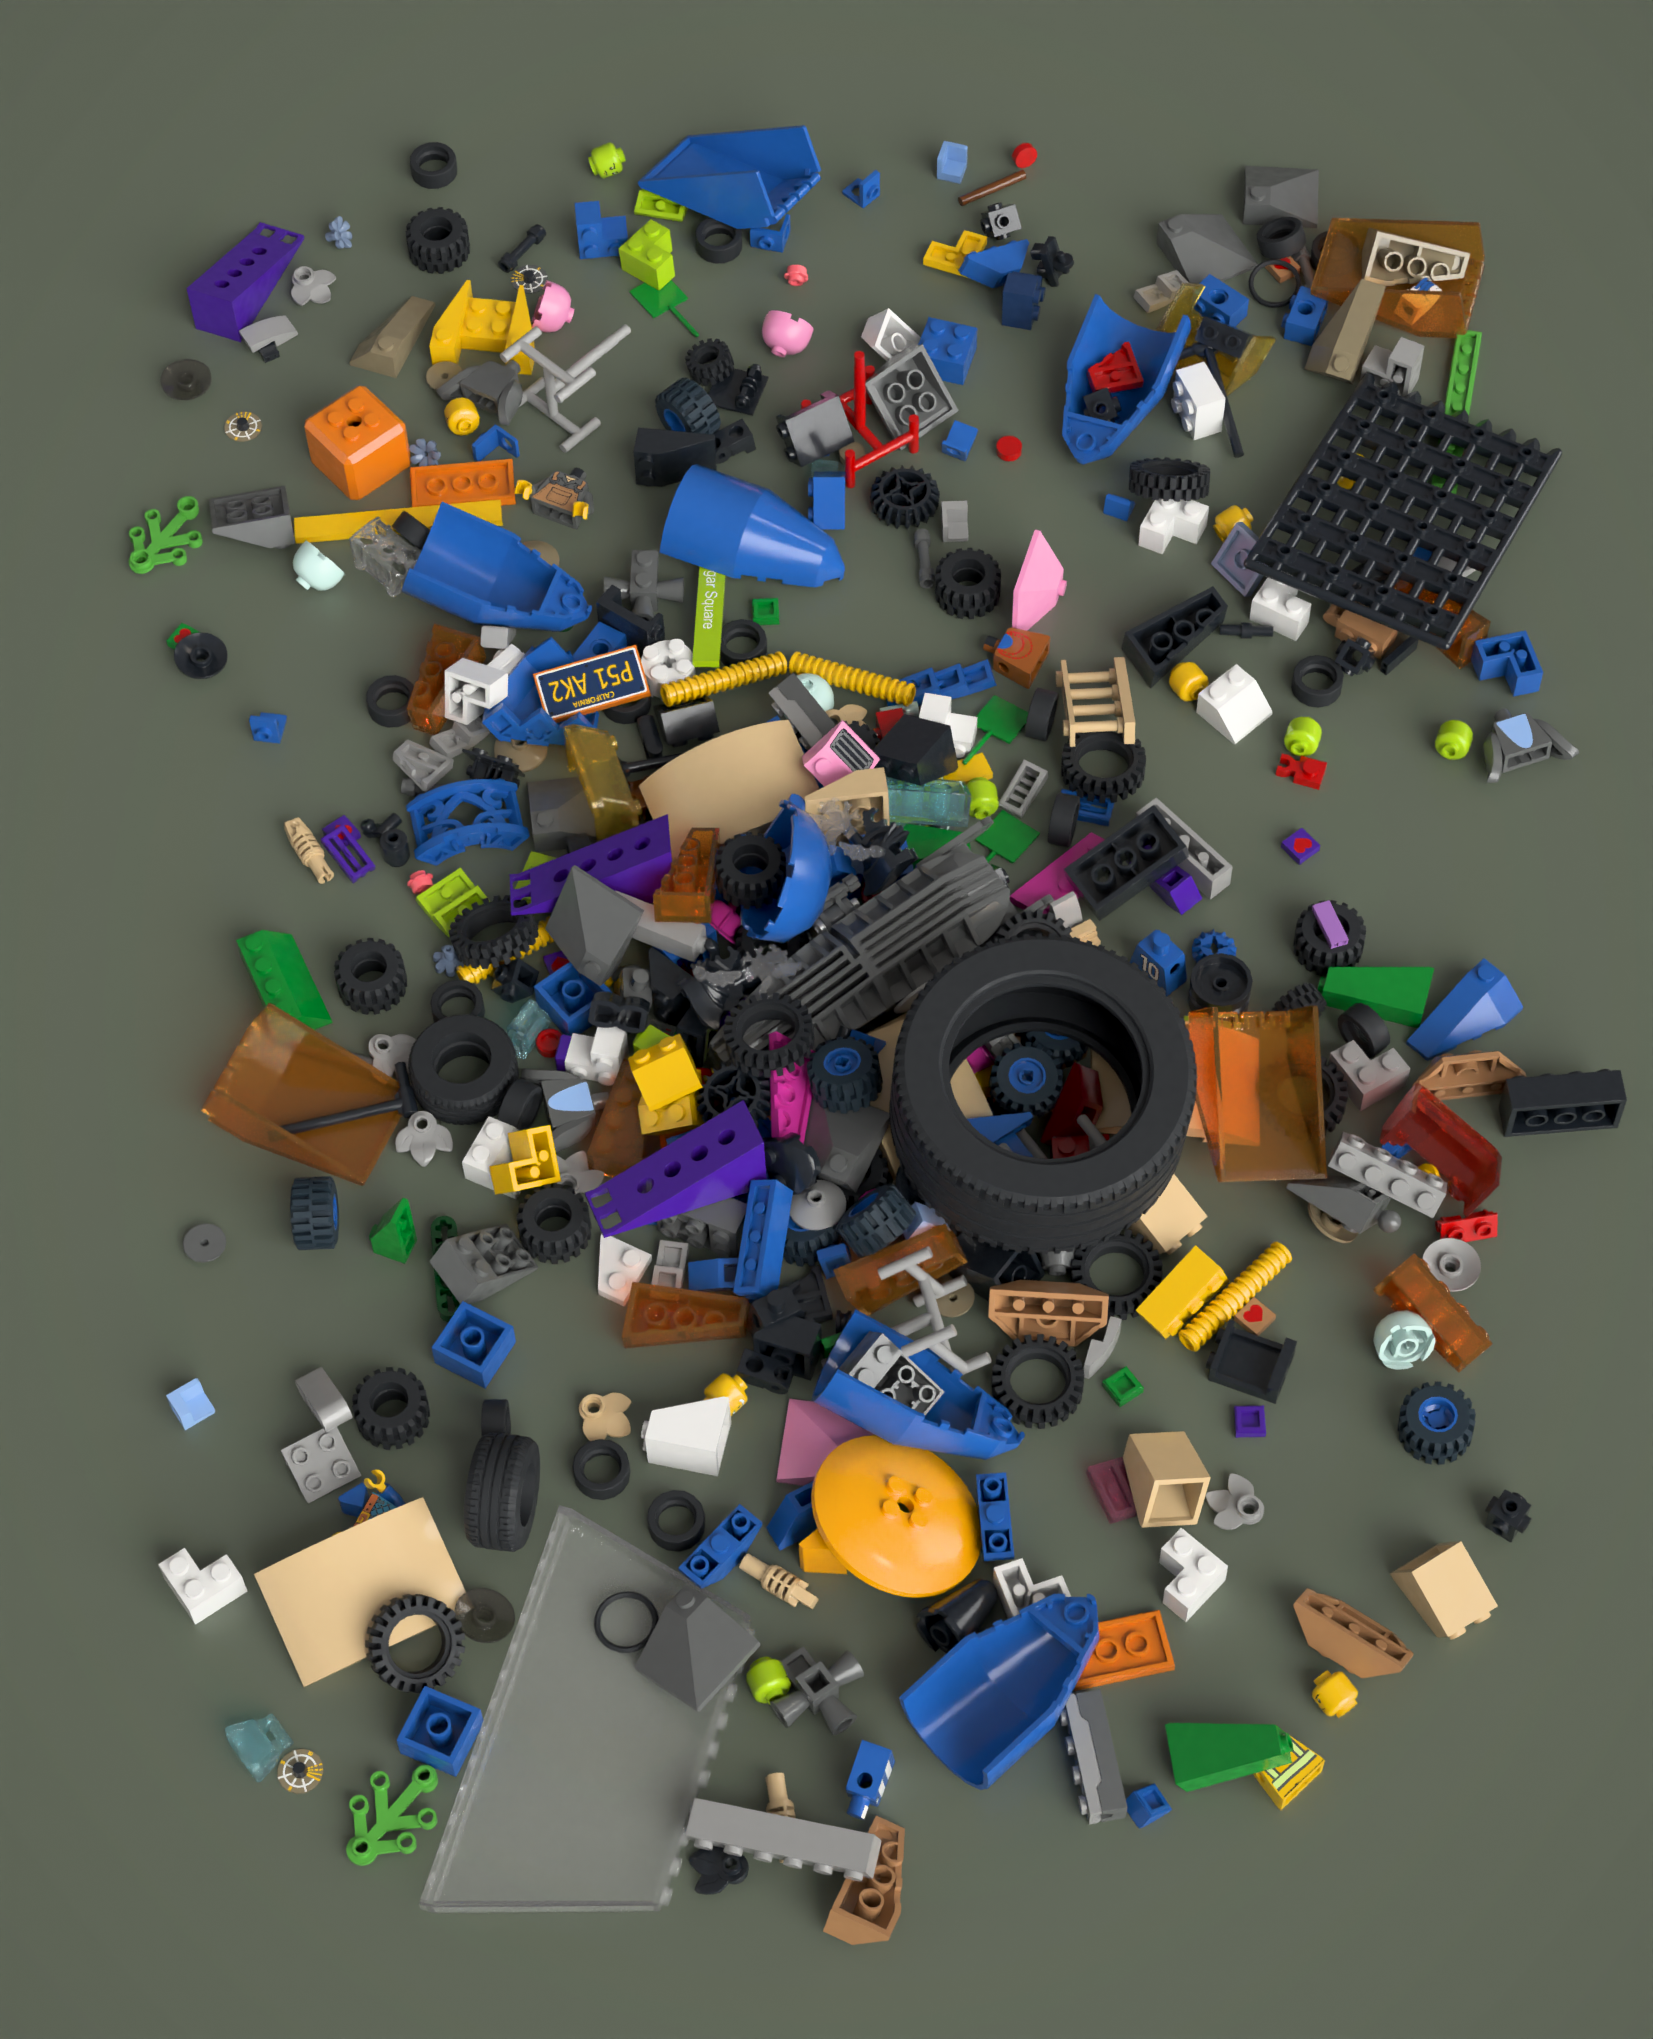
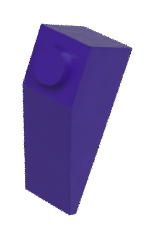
[1126,845,1203,915]

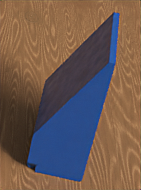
[638,125,821,229]

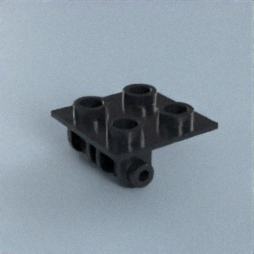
[708,364,769,416]
[462,747,525,788]

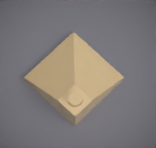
[804,767,889,849]

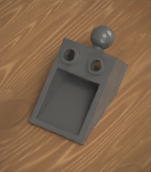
[1286,1173,1401,1233]

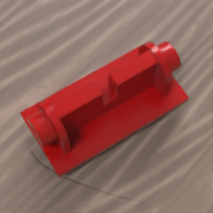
[1435,1209,1498,1242]

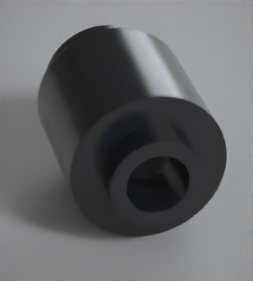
[380,829,410,867]

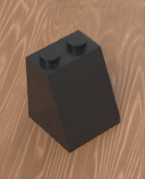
[872,714,958,786]
[941,1231,1046,1302]

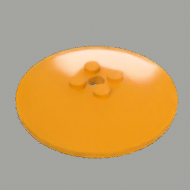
[811,1435,981,1598]

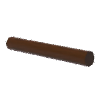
[958,170,1026,206]

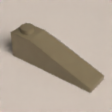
[1362,227,1471,286]
[1305,279,1386,385]
[350,296,435,378]

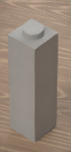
[615,891,707,962]

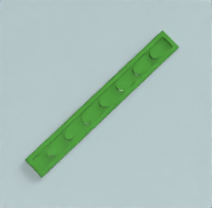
[1431,328,1482,494]

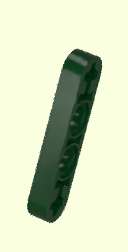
[431,1216,460,1322]

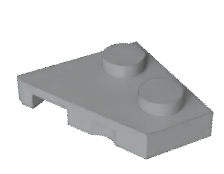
[393,739,454,792]

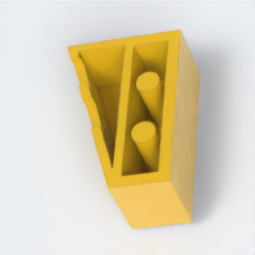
[1136,1245,1230,1339]

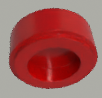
[1012,143,1037,168]
[996,436,1022,461]
[536,1029,562,1058]

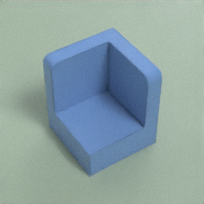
[937,141,968,184]

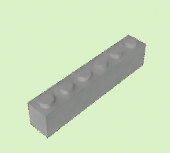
[685,1798,882,1881]

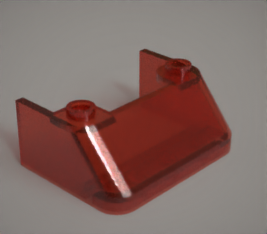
[1380,1083,1502,1217]

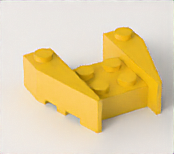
[429,280,535,375]

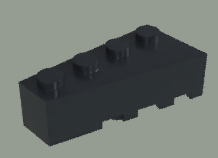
[1121,586,1228,689]

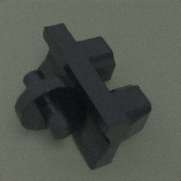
[1030,236,1074,287]

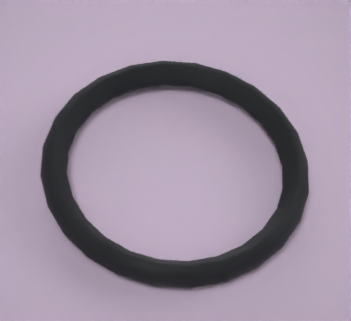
[1248,259,1301,308]
[594,1591,659,1653]

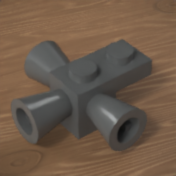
[604,550,684,621]
[770,1646,864,1735]

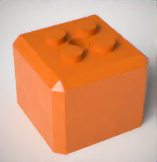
[304,386,411,500]

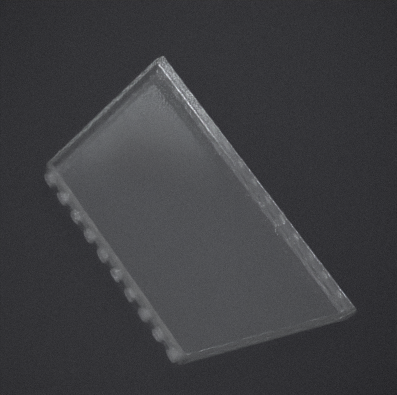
[419,1505,755,1913]

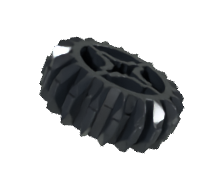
[870,465,940,530]
[696,1061,771,1129]

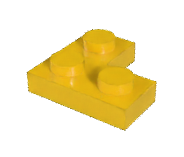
[923,230,987,279]

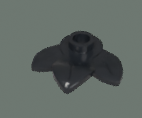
[689,1846,749,1895]

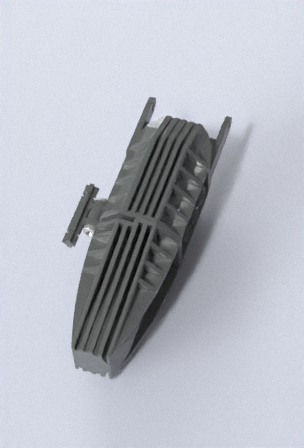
[708,816,1054,1090]

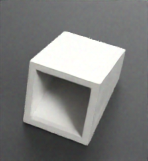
[641,1396,731,1476]

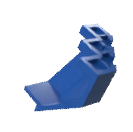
[482,637,599,749]

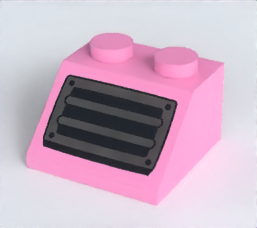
[802,720,880,787]

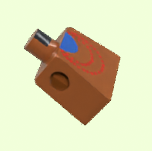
[983,627,1050,689]

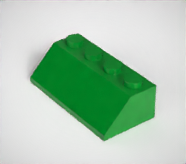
[236,930,332,1044]

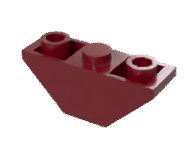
[1040,1062,1103,1146]

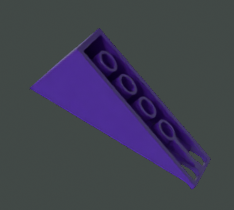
[186,222,305,342]
[509,814,676,916]
[585,1100,766,1238]

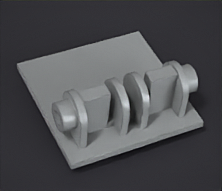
[281,1426,361,1504]

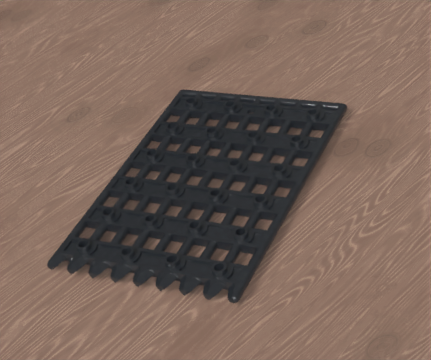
[1243,373,1562,650]

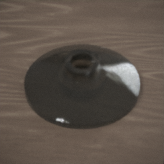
[161,359,212,400]
[454,1588,515,1643]

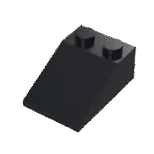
[633,427,717,487]

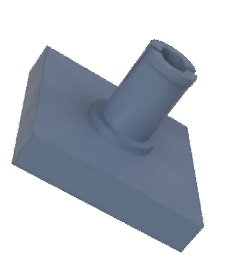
[1211,522,1268,597]

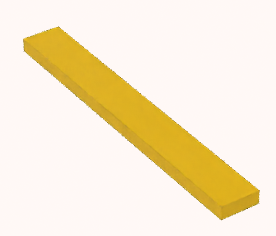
[294,500,503,544]

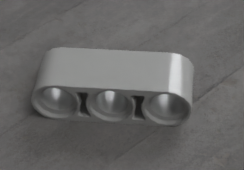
[294,1367,353,1432]

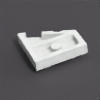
[598,1234,652,1306]

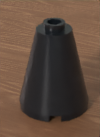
[917,1579,998,1653]

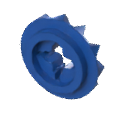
[1192,929,1237,963]

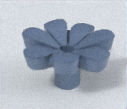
[325,216,352,249]
[409,438,441,467]
[433,945,464,977]

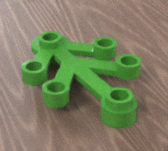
[129,496,203,574]
[346,1765,438,1866]

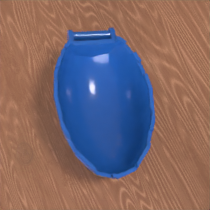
[740,794,833,943]

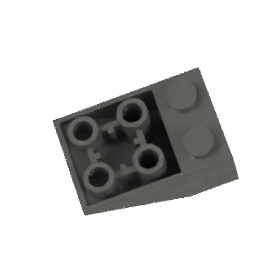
[657,1198,747,1258]
[429,1224,539,1304]
[839,1331,944,1415]

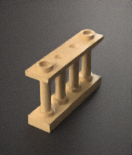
[1056,657,1135,747]

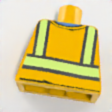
[1253,1736,1325,1810]

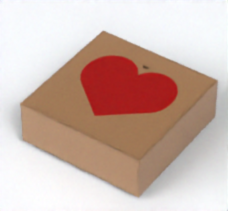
[1265,256,1301,283]
[1234,1297,1276,1336]

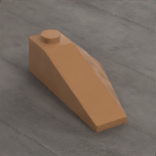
[823,1816,905,1945]

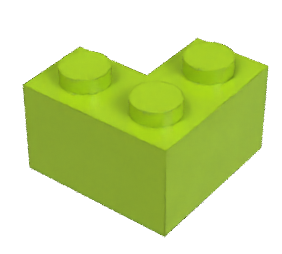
[618,219,675,290]

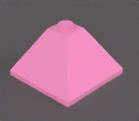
[1012,530,1067,631]
[776,1399,874,1486]

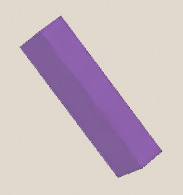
[1312,900,1349,949]

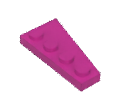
[1009,832,1105,914]
[769,1031,816,1144]

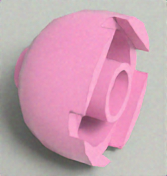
[531,280,575,333]
[762,310,814,357]

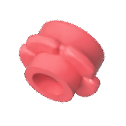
[784,265,808,286]
[407,870,433,894]

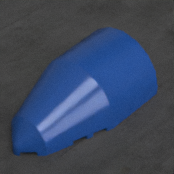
[1062,294,1191,465]
[659,464,845,587]
[402,502,592,632]
[811,1309,1025,1460]
[899,1594,1099,1790]

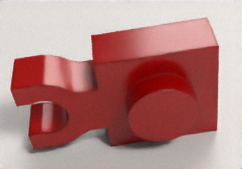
[1276,753,1327,790]

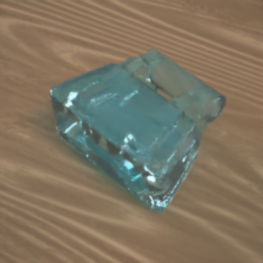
[506,999,552,1059]
[225,1714,293,1782]

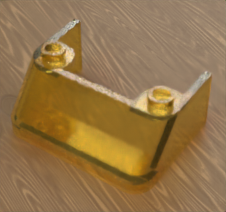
[1155,283,1276,397]
[563,724,642,842]

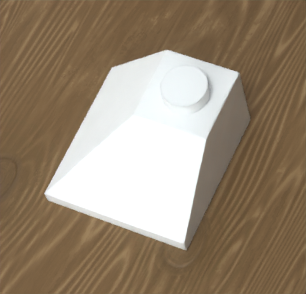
[861,308,921,361]

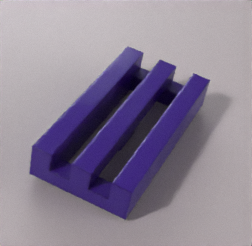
[321,824,375,883]

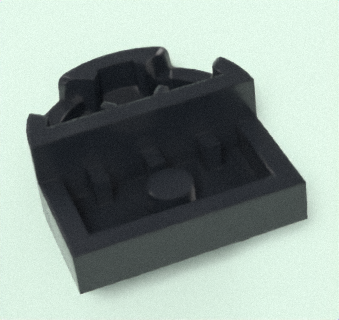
[762,1132,821,1195]

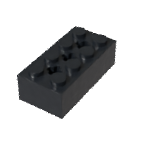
[1064,805,1189,921]
[1499,1069,1627,1137]

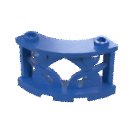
[406,779,530,866]

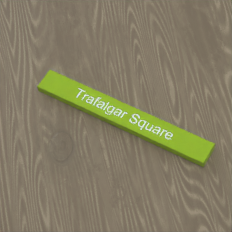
[692,567,726,667]

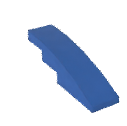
[886,659,997,707]

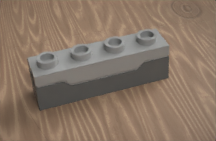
[769,672,836,751]
[1059,1689,1127,1824]

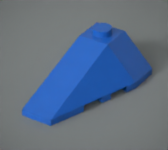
[1406,958,1523,1061]

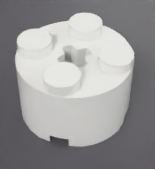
[641,639,696,701]

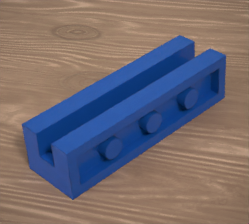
[733,1180,793,1303]

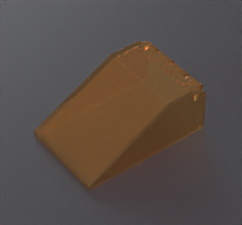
[1311,218,1485,338]
[201,1003,402,1186]
[1185,1005,1327,1182]

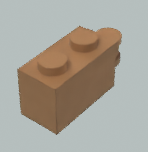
[1323,601,1398,660]

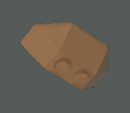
[1410,1050,1526,1101]
[988,1280,1109,1347]
[1293,1588,1414,1678]

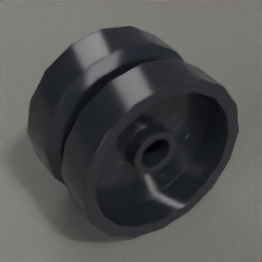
[1188,953,1253,1023]

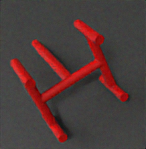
[801,351,919,488]

